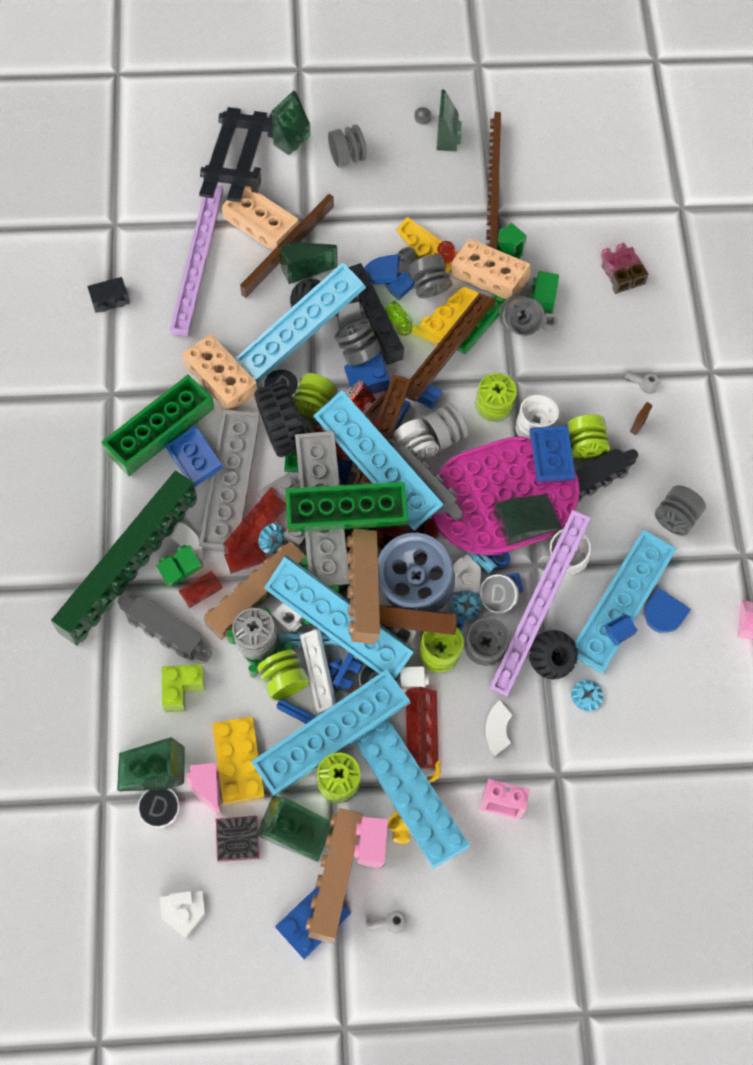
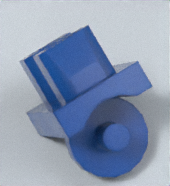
[328,652,362,692]

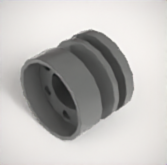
[328,124,367,167]
[408,254,453,298]
[499,294,545,336]
[335,319,382,366]
[654,485,706,536]
[464,617,509,666]

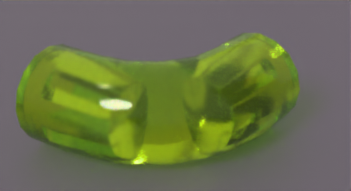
[385,300,414,336]

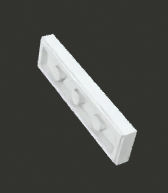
[300,630,336,713]

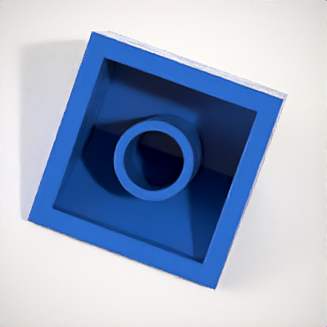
[344,352,390,399]

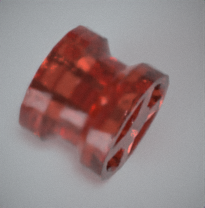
[437,241,455,263]

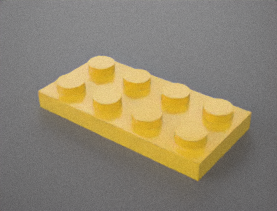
[212,716,265,805]

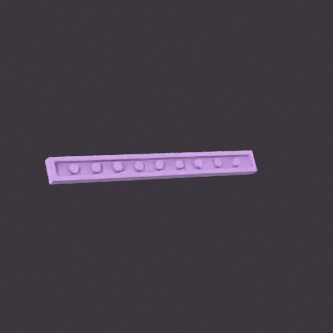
[170,186,223,336]
[489,510,591,697]

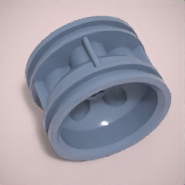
[378,533,456,612]

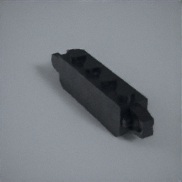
[575,449,638,502]

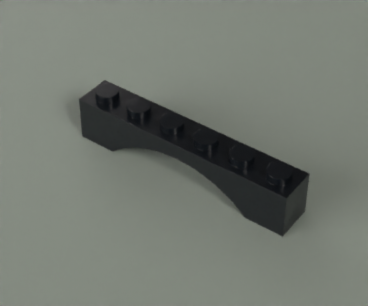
[348,263,404,365]

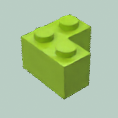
[161,664,205,712]

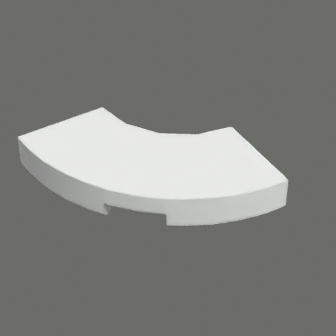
[172,522,203,571]
[485,700,513,757]

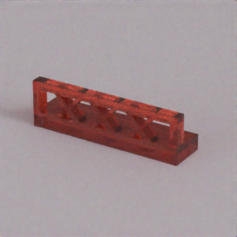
[223,487,286,563]
[406,687,439,771]

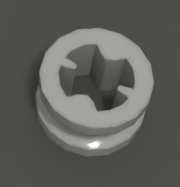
[542,314,558,332]

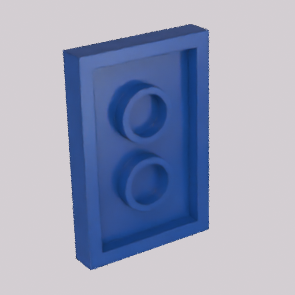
[165,425,224,487]
[529,425,575,483]
[275,887,351,960]

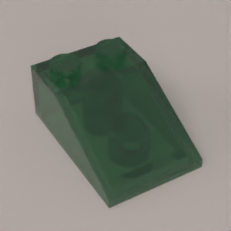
[436,89,462,152]
[271,90,311,155]
[280,242,338,284]
[493,494,561,546]
[117,737,185,792]
[256,796,332,862]

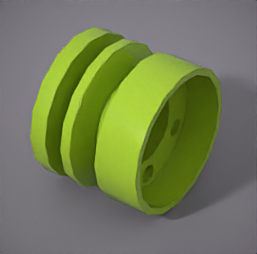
[293,373,338,421]
[475,373,517,422]
[567,414,610,460]
[419,627,464,673]
[257,650,309,701]
[317,752,361,803]

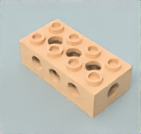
[222,186,299,251]
[451,238,531,299]
[182,334,257,410]

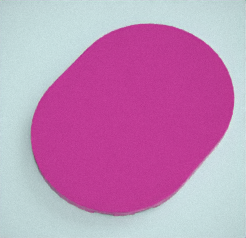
[432,436,580,555]

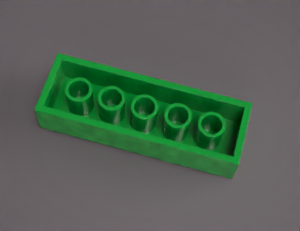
[101,374,214,477]
[285,482,408,533]

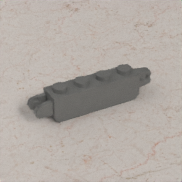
[388,439,464,521]
[117,595,213,663]

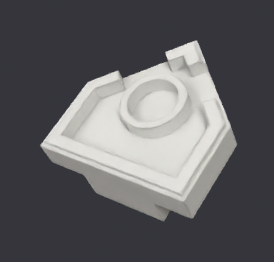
[439,554,481,595]
[160,891,205,939]

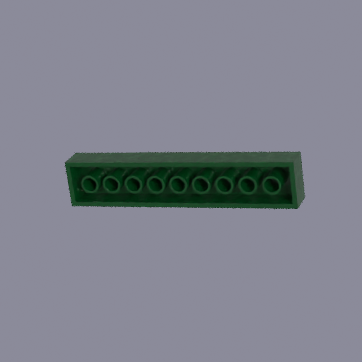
[51,470,197,646]

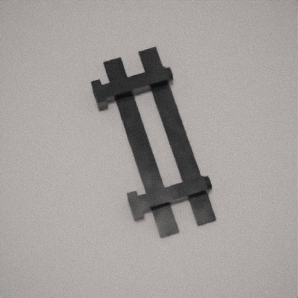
[199,107,277,202]

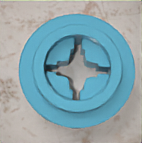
[259,523,285,554]
[451,590,482,621]
[571,679,604,711]

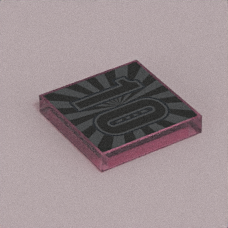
[215,816,260,862]

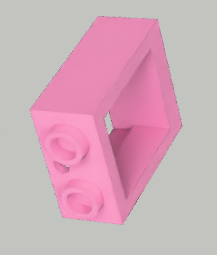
[479,779,530,819]

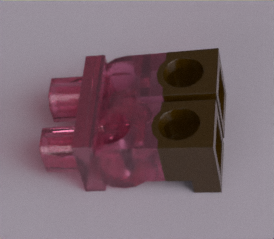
[601,243,649,294]

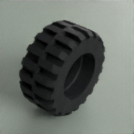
[254,381,305,457]

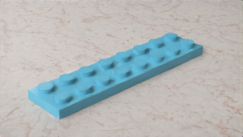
[235,262,366,384]
[314,390,444,531]
[575,529,677,674]
[264,556,415,680]
[251,669,410,797]
[354,719,470,869]

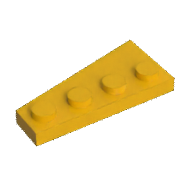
[396,217,458,273]
[410,286,479,346]

